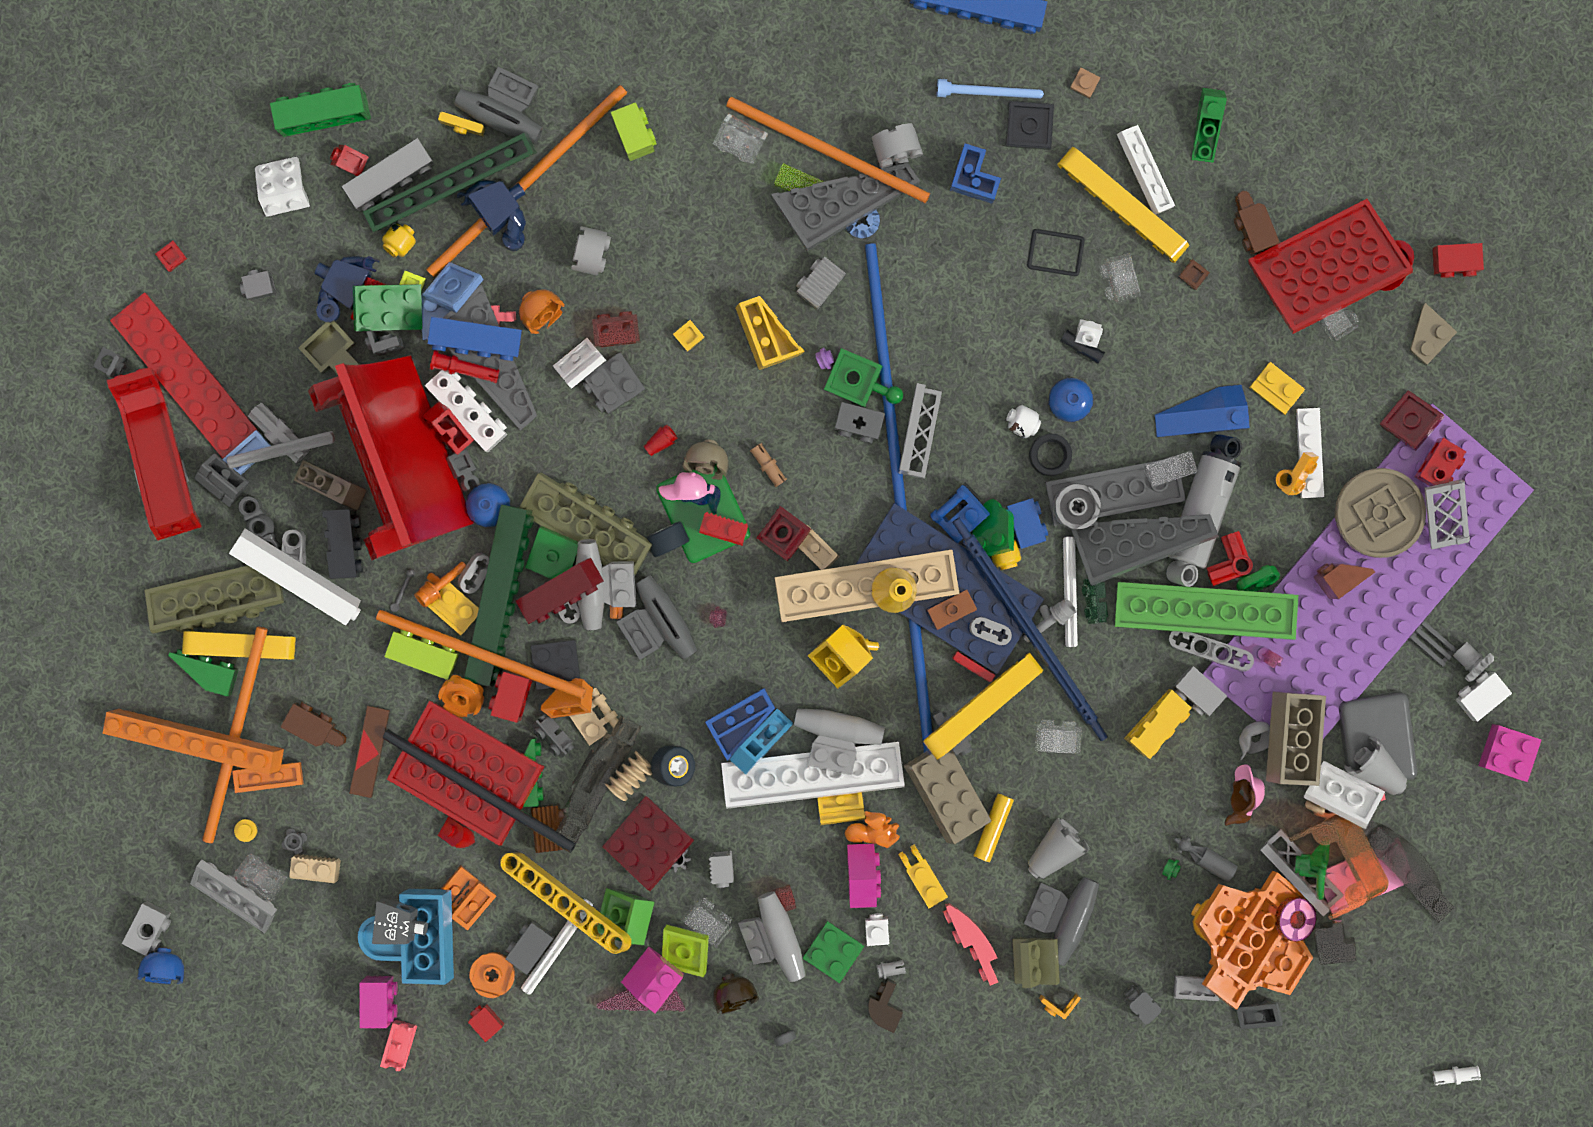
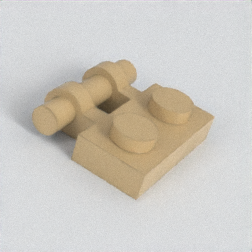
[570,688,621,746]

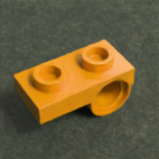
[1276,452,1319,495]

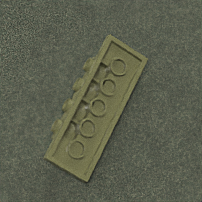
[520,472,652,575]
[145,566,284,633]

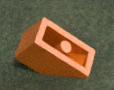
[541,678,593,718]

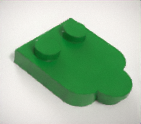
[973,499,1014,556]

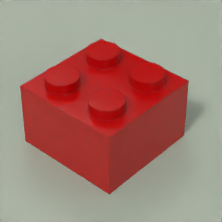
[489,670,533,723]

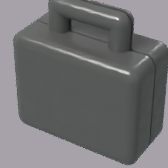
[1339,692,1418,780]

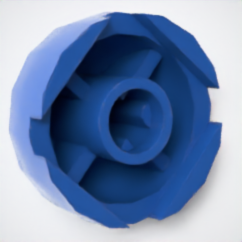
[1049,378,1093,422]
[466,483,511,528]
[138,948,184,984]

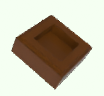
[1178,259,1210,291]

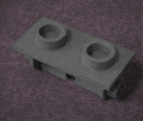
[532,714,574,759]

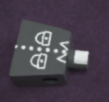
[372,897,428,944]

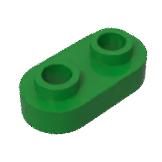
[1236,565,1280,592]

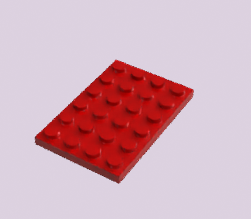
[1248,199,1413,334]
[387,701,545,846]

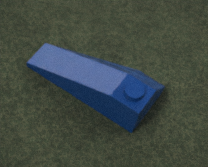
[1155,385,1250,437]

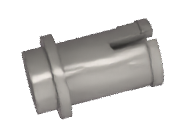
[876,959,906,980]

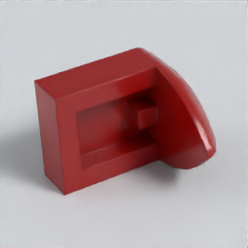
[438,816,475,848]

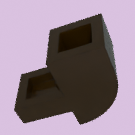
[868,978,903,1033]

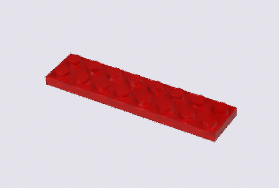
[110,292,259,458]

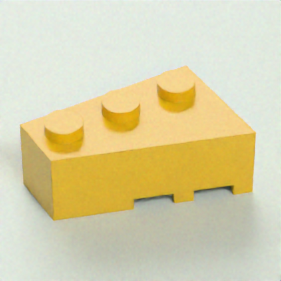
[736,296,804,370]
[1124,689,1191,759]

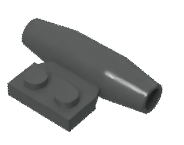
[454,67,543,144]
[616,575,698,660]
[1024,876,1100,966]

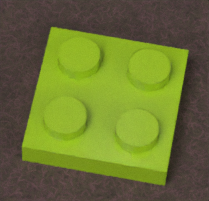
[662,925,709,977]

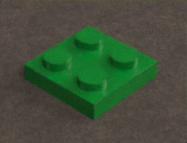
[802,920,864,983]

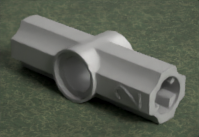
[248,403,310,463]

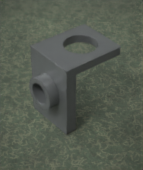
[93,347,127,378]

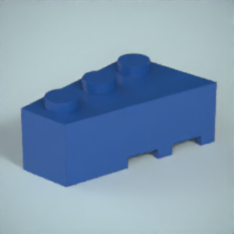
[705,688,775,761]

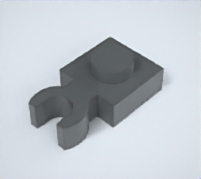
[446,449,480,492]

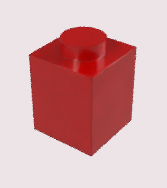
[468,1004,504,1042]

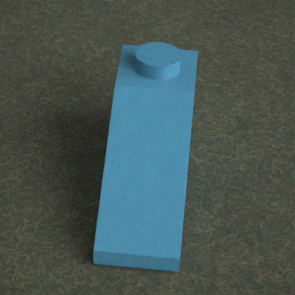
[729,709,794,774]

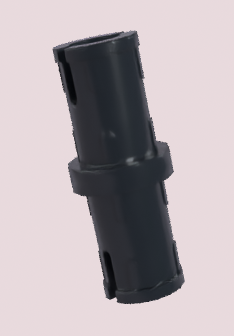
[1060,329,1105,365]

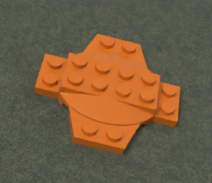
[1195,871,1313,1010]

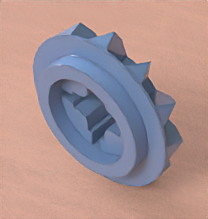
[846,210,880,238]

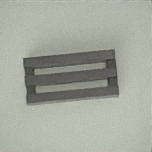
[1409,621,1457,667]

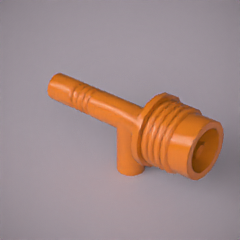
[414,562,466,608]

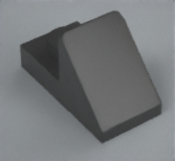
[1236,999,1283,1029]

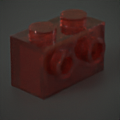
[592,311,641,348]

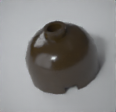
[713,974,759,1014]

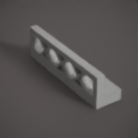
[898,383,942,479]
[1260,829,1344,916]

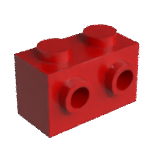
[1414,437,1466,486]

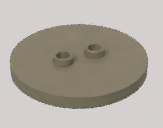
[1335,468,1426,558]

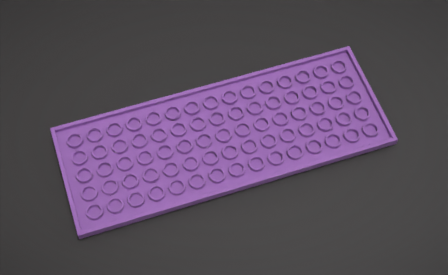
[1202,403,1534,739]

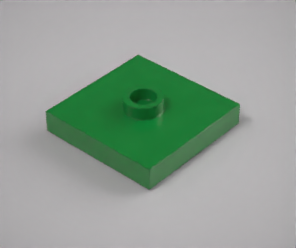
[525,526,578,579]

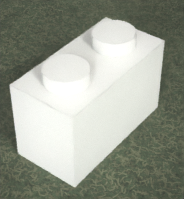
[1456,671,1512,722]

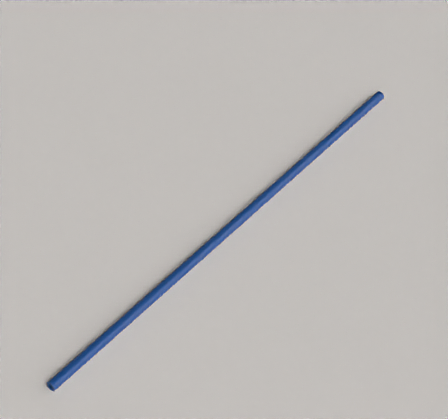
[865,244,933,753]

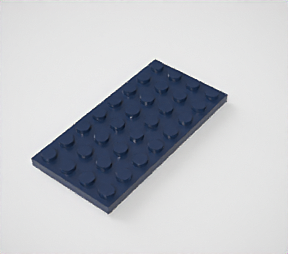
[855,503,1044,674]

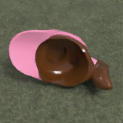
[1224,764,1265,826]

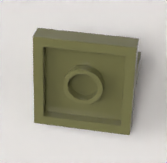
[1013,938,1060,988]

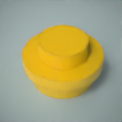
[234,819,257,842]

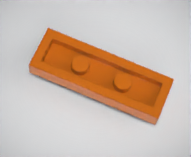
[232,762,304,793]

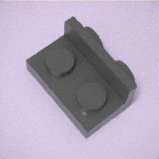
[365,330,405,356]

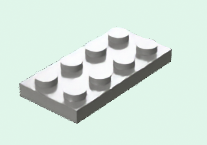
[190,860,277,933]

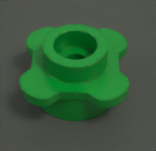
[1162,859,1181,881]

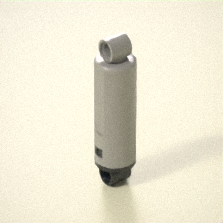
[1166,434,1242,587]

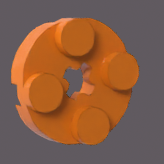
[438,675,484,717]
[469,952,515,998]

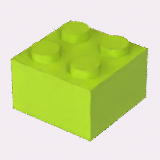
[611,102,657,161]

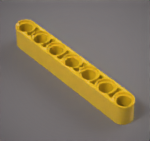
[1057,147,1189,263]
[923,653,1043,760]
[501,852,631,954]

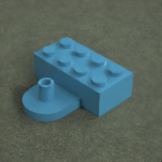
[358,889,454,985]

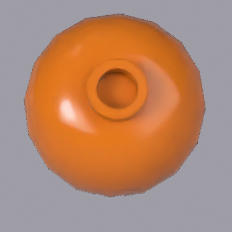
[519,289,564,334]

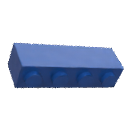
[427,317,522,361]

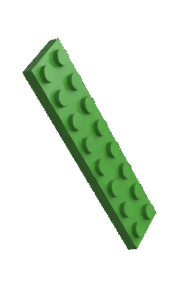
[1115,582,1299,640]

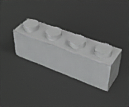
[342,138,434,212]

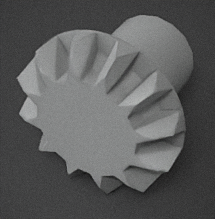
[1453,642,1494,682]

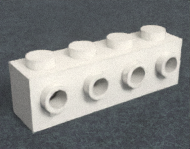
[425,370,508,452]

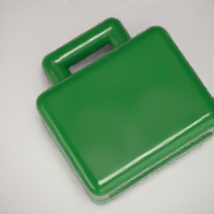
[656,464,750,563]

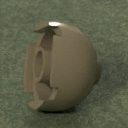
[683,439,729,480]

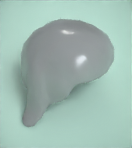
[1239,721,1270,760]

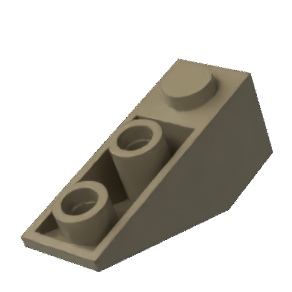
[294,460,367,510]

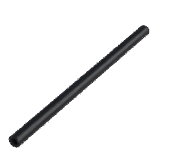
[383,729,576,853]

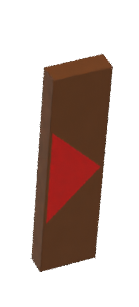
[349,706,390,798]

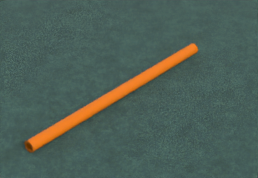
[726,97,930,204]
[376,610,586,699]
[202,626,268,843]

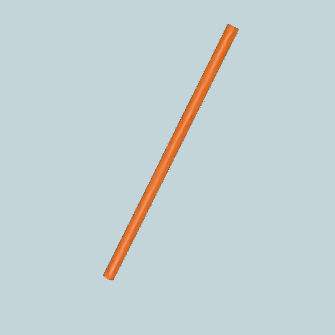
[426,85,627,277]

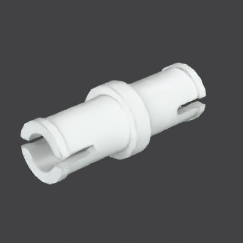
[1432,1065,1481,1086]

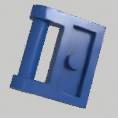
[930,485,990,543]

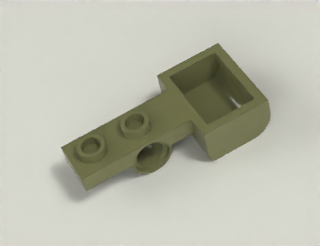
[299,321,360,374]

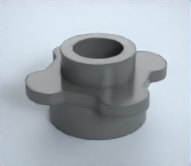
[282,828,308,854]

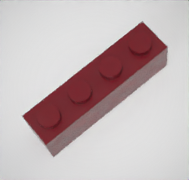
[516,558,604,624]

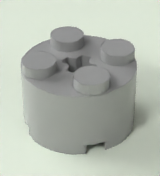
[872,123,923,169]
[571,226,611,276]
[1053,484,1101,530]

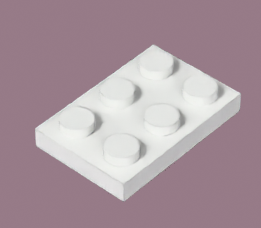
[1304,761,1385,829]

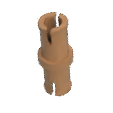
[750,443,787,487]

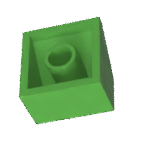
[597,888,654,945]

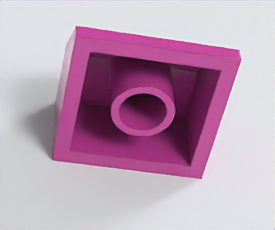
[621,947,684,1013]

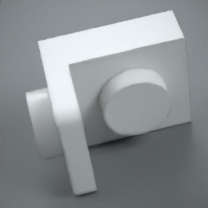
[1075,319,1103,348]
[865,913,889,946]

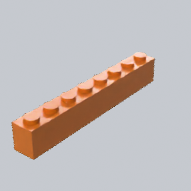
[103,709,284,774]

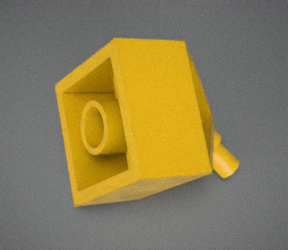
[808,625,879,689]

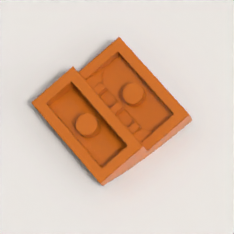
[441,866,496,930]

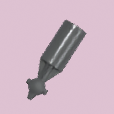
[1174,836,1238,883]

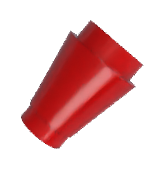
[644,425,678,456]

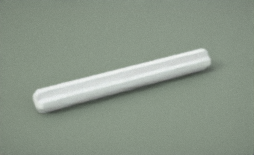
[1063,537,1078,647]
[521,898,593,995]

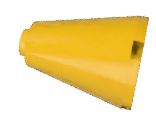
[872,568,917,613]

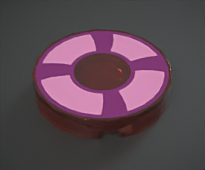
[1275,897,1317,942]

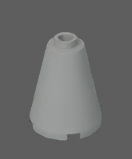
[1344,736,1407,795]
[1028,818,1090,879]

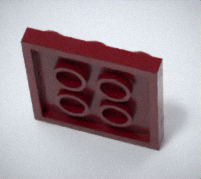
[602,796,694,891]

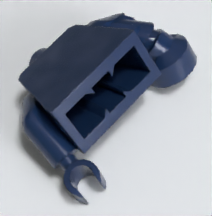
[457,180,526,251]
[314,256,379,323]

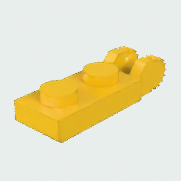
[898,844,948,908]

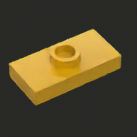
[438,112,486,137]

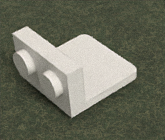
[255,157,310,217]

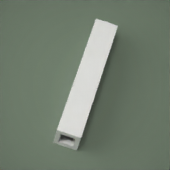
[229,529,361,625]

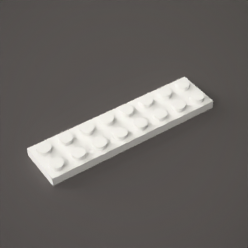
[721,742,905,809]

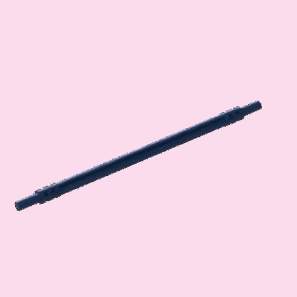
[952,517,1108,741]

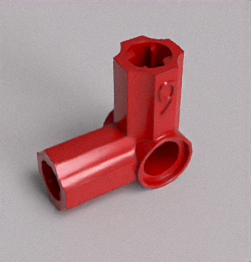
[1206,531,1253,586]

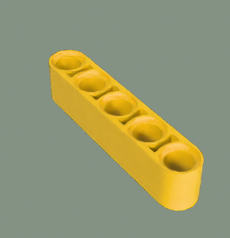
[182,631,296,659]

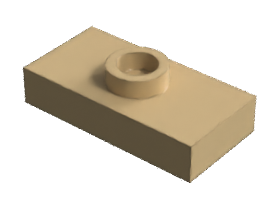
[799,525,840,570]

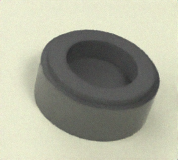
[774,1030,797,1047]

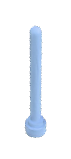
[936,79,1044,98]

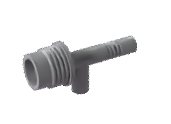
[1023,598,1076,643]

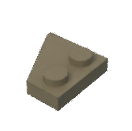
[1409,303,1457,365]

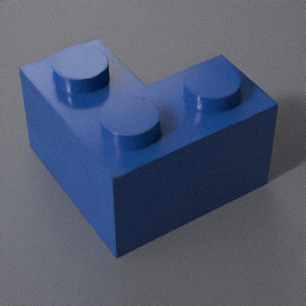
[950,144,1001,203]

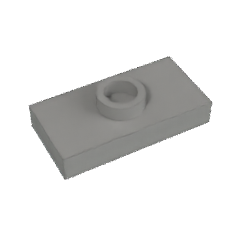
[1173,975,1219,1001]

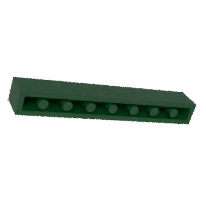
[363,132,537,232]
[464,504,534,686]

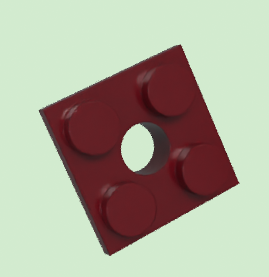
[757,506,812,561]

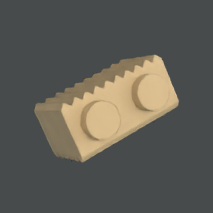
[289,854,341,883]

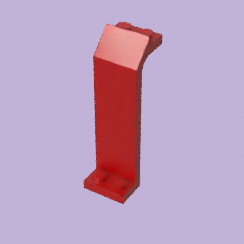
[107,367,202,540]

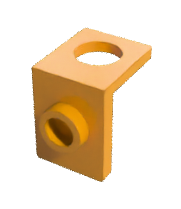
[1039,993,1081,1020]

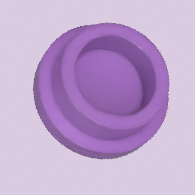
[816,348,834,370]

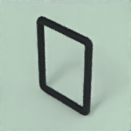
[1027,229,1085,276]

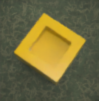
[673,320,705,352]

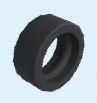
[1029,434,1073,476]

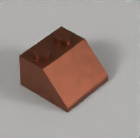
[1313,563,1375,599]

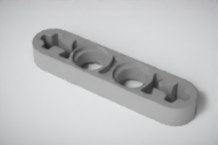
[1169,631,1254,672]

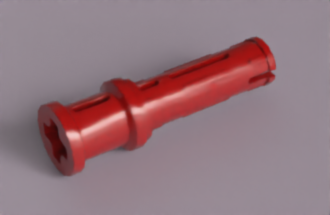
[430,350,500,384]

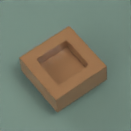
[1070,68,1100,99]

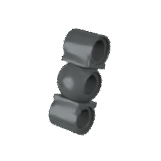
[239,497,281,550]

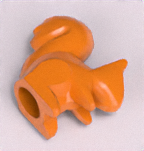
[845,811,900,848]

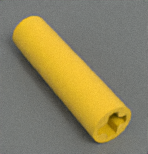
[973,793,1014,862]

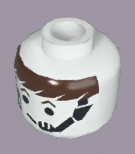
[1006,405,1041,438]

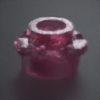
[709,606,727,628]
[1262,649,1284,668]

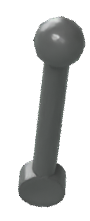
[390,569,415,612]

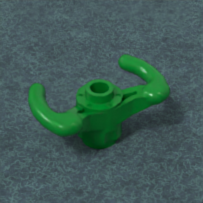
[1295,836,1330,900]

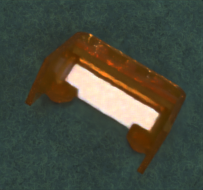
[1289,814,1389,920]

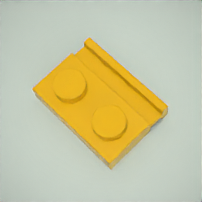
[1249,362,1305,415]
[428,583,479,635]
[818,792,865,825]

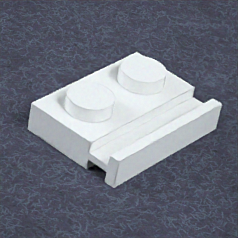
[553,338,606,389]

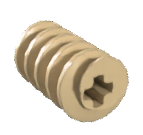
[605,751,652,801]

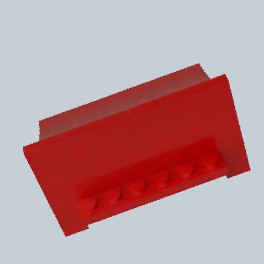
[308,355,474,561]

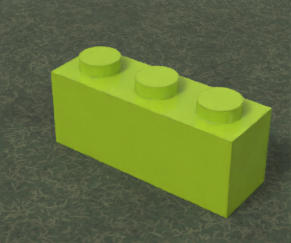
[384,630,459,680]

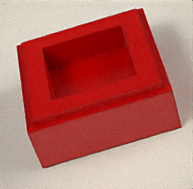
[155,241,187,272]

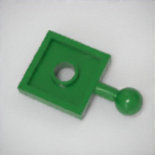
[824,348,903,407]

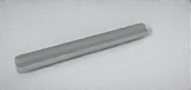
[227,431,335,468]

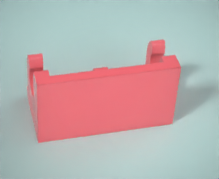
[380,1020,417,1071]

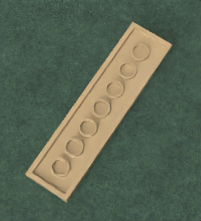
[774,550,959,622]

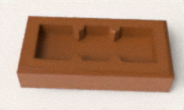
[927,590,977,630]

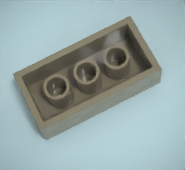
[1266,691,1326,786]
[904,749,991,845]

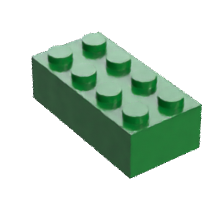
[270,83,371,137]

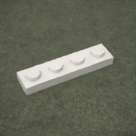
[1117,125,1175,215]
[1296,408,1324,498]

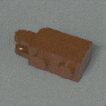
[1234,191,1280,255]
[281,701,347,747]

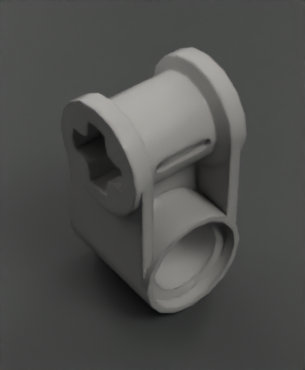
[282,529,306,566]

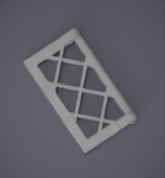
[1424,480,1470,549]

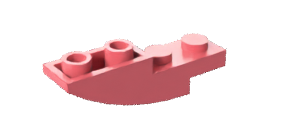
[943,903,998,986]

